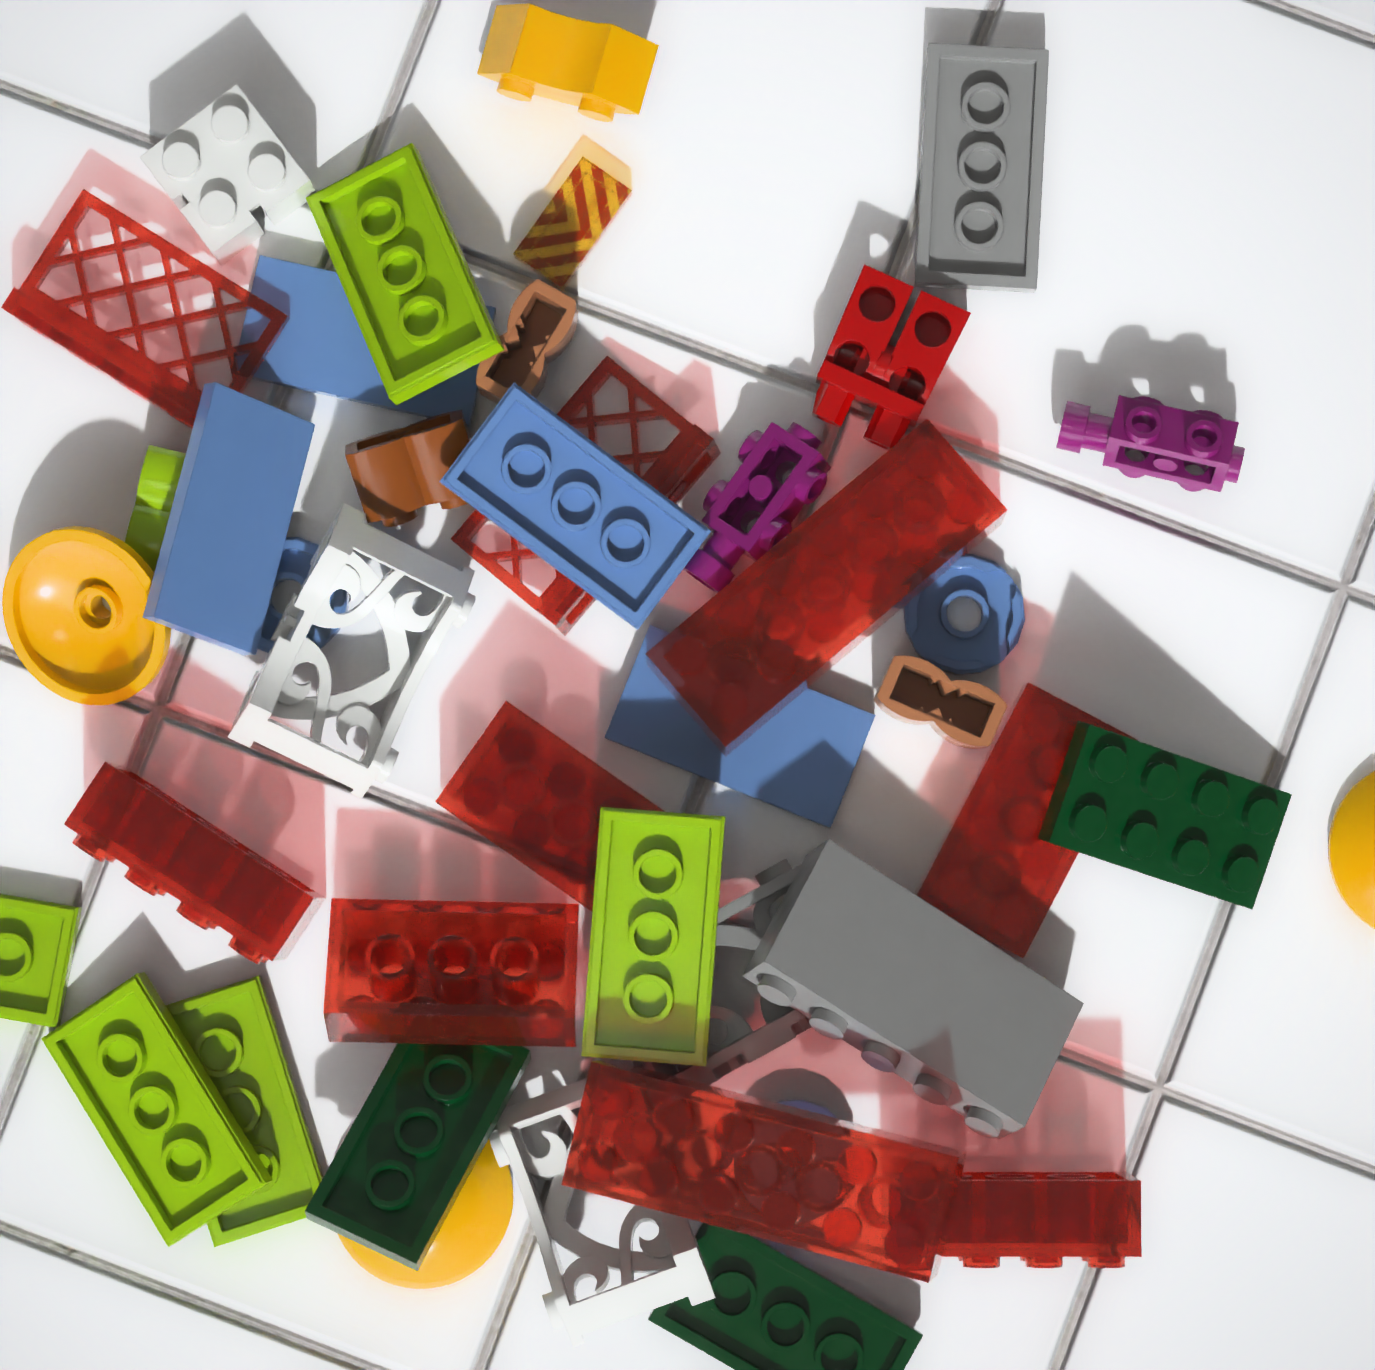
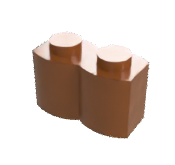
[345,410,471,527]

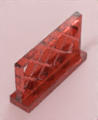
[1,189,290,429]
[451,356,721,636]

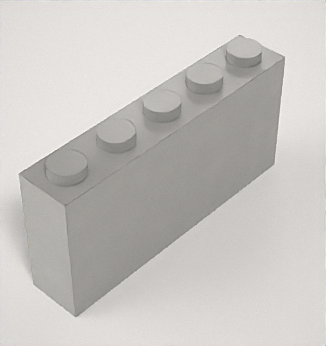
[742,839,1084,1139]

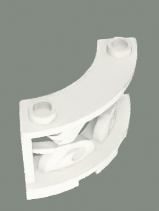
[228,503,476,799]
[489,1060,716,1347]

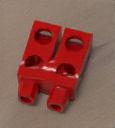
[812,264,971,452]

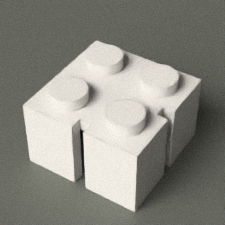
[139,84,316,266]

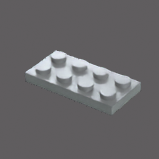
[914,43,1049,293]

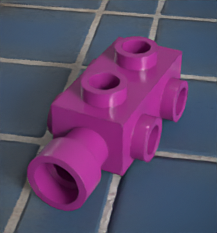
[1056,395,1245,492]
[683,422,831,595]

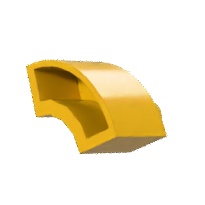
[477,3,659,122]

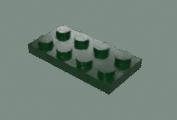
[1038,721,1292,910]
[305,1000,531,1271]
[648,1210,923,1370]

